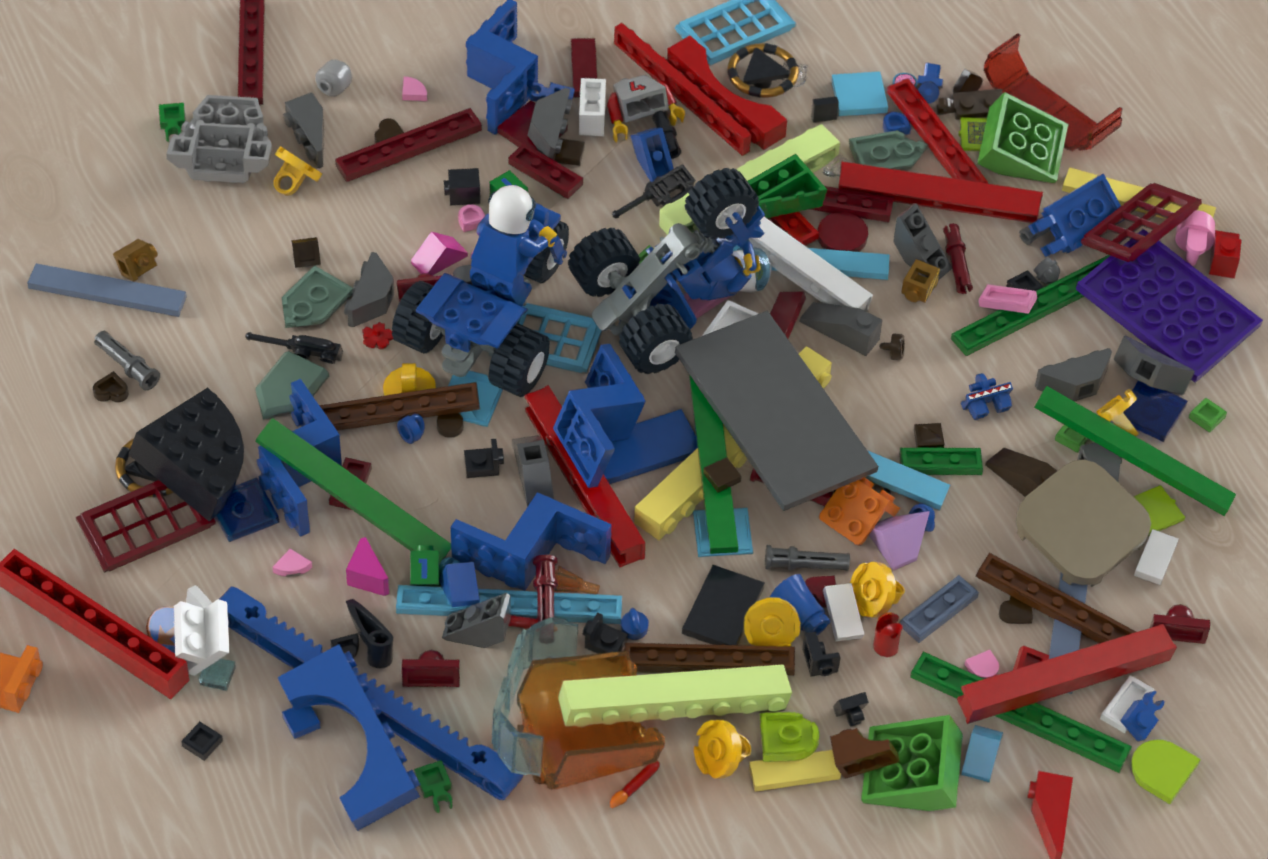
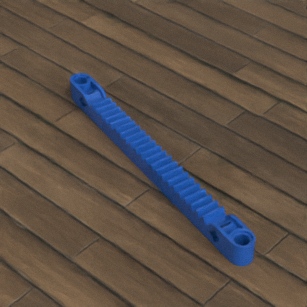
[218,587,523,800]

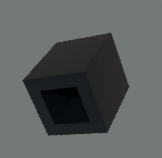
[444,168,481,206]

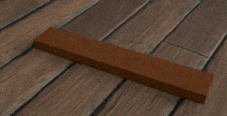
[319,382,480,431]
[975,552,1136,644]
[623,643,795,676]

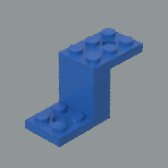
[465,0,538,135]
[553,344,646,488]
[257,379,342,537]
[450,492,612,591]

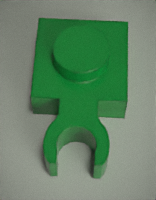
[159,102,185,142]
[414,760,453,813]

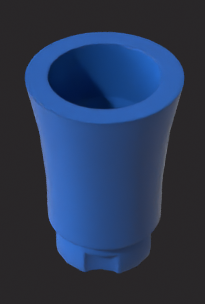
[770,574,830,635]

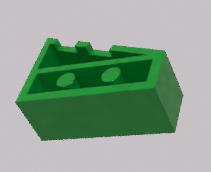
[747,154,827,218]

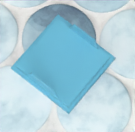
[448,370,503,427]
[693,508,753,557]

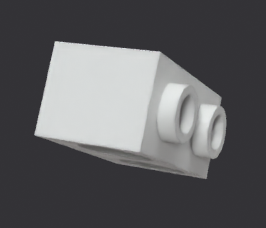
[579,78,606,136]

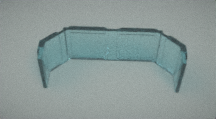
[492,617,579,776]

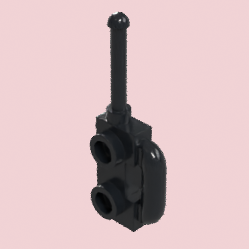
[612,164,696,219]
[245,332,344,364]

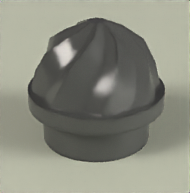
[1033,257,1060,284]

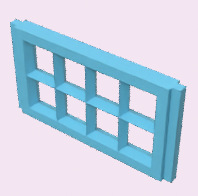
[675,0,796,65]
[484,303,602,373]

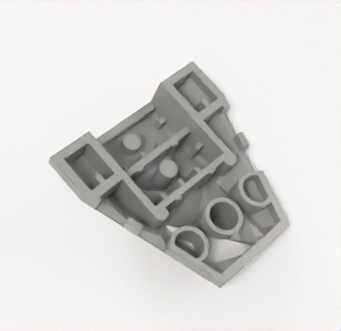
[166,95,272,183]

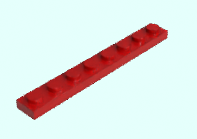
[614,23,751,156]

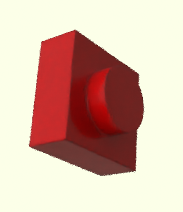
[1013,645,1050,670]

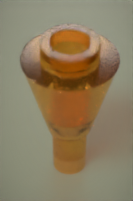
[554,565,600,594]

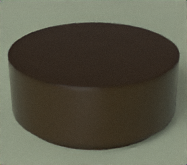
[437,413,464,438]

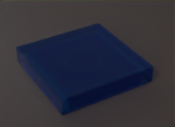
[1123,380,1188,442]
[215,477,280,542]

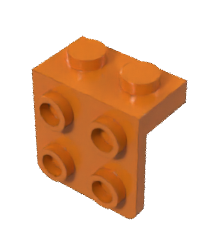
[819,477,901,546]
[0,645,43,713]

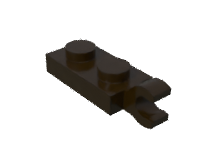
[936,89,1003,119]

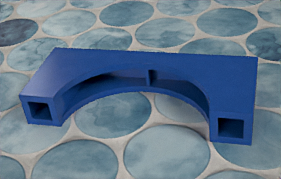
[277,644,420,831]

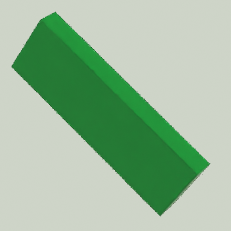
[899,448,983,475]

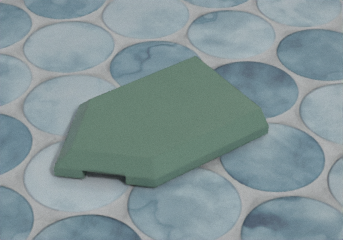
[849,130,928,171]
[282,265,353,328]
[255,351,329,420]

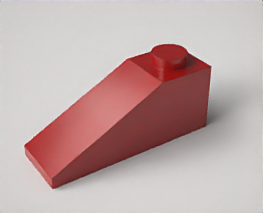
[1027,771,1073,859]

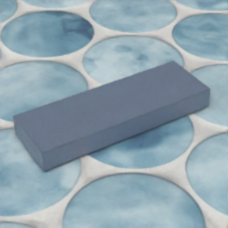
[900,575,979,643]

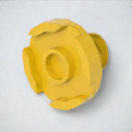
[274,146,323,196]
[383,363,436,396]
[1096,389,1139,437]
[850,562,905,618]
[744,598,800,647]
[694,720,752,778]

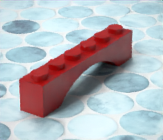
[667,35,787,150]

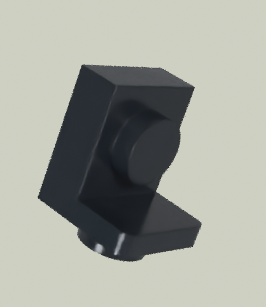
[464,439,504,478]
[582,613,628,661]
[802,631,841,677]

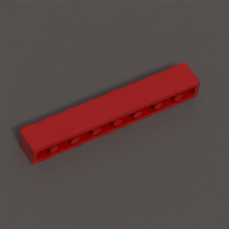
[0,548,190,700]

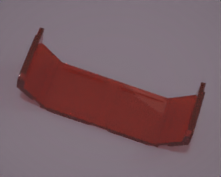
[983,33,1123,152]

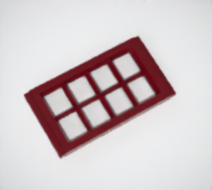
[1081,183,1202,262]
[76,480,216,573]

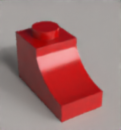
[1209,230,1242,279]

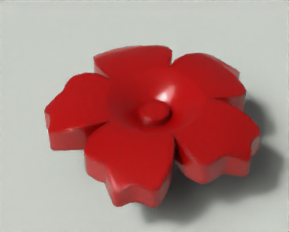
[362,322,393,349]

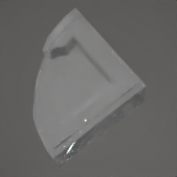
[823,154,853,178]

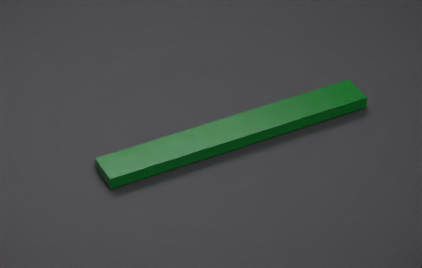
[951,255,1111,356]
[689,374,738,554]
[1034,386,1236,516]
[255,418,451,565]
[910,651,1132,773]

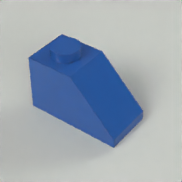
[630,128,674,182]

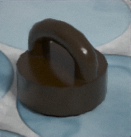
[879,333,905,360]

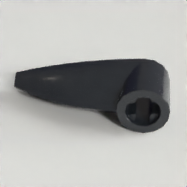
[346,599,393,668]

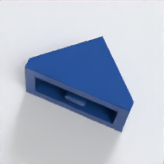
[439,562,480,607]

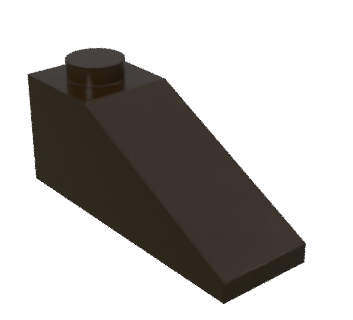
[985,448,1057,497]

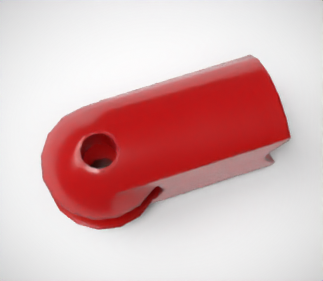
[873,612,903,657]

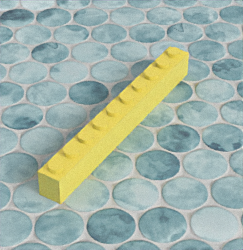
[634,346,832,540]

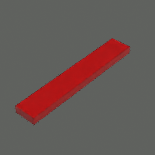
[887,78,988,184]

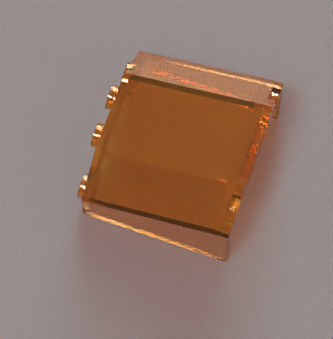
[517,651,665,790]

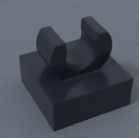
[833,692,869,727]

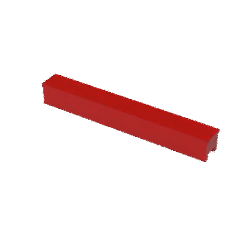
[838,161,1043,223]
[525,385,646,568]
[957,624,1177,724]

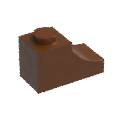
[830,728,899,779]

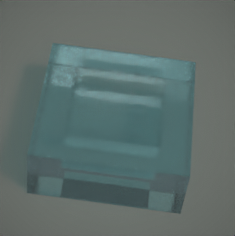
[199,659,236,691]

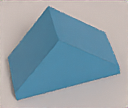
[961,725,1003,782]

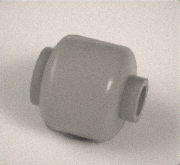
[315,60,352,96]

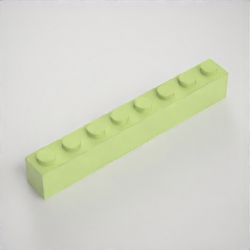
[659,124,840,235]
[558,665,792,727]

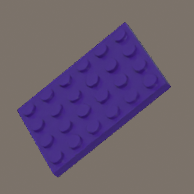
[1076,229,1263,383]

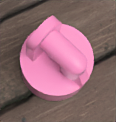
[1175,210,1215,266]

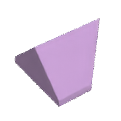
[869,511,930,570]

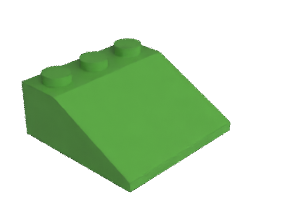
[977,92,1068,183]
[861,715,963,811]

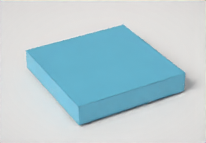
[831,71,888,116]

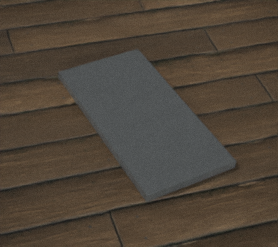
[675,310,879,511]

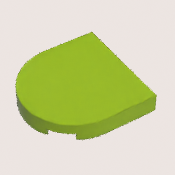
[760,712,819,762]
[1131,740,1201,805]

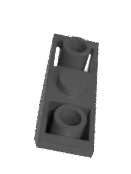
[528,88,573,159]
[893,203,952,280]
[344,252,394,327]
[1114,335,1195,395]
[1035,348,1112,401]
[512,435,554,507]
[442,592,511,648]

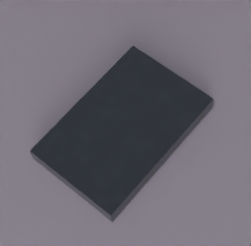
[682,565,765,645]

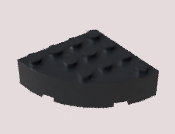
[128,387,244,522]

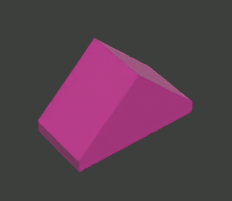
[411,232,468,275]
[346,537,389,596]

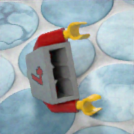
[607,75,685,142]

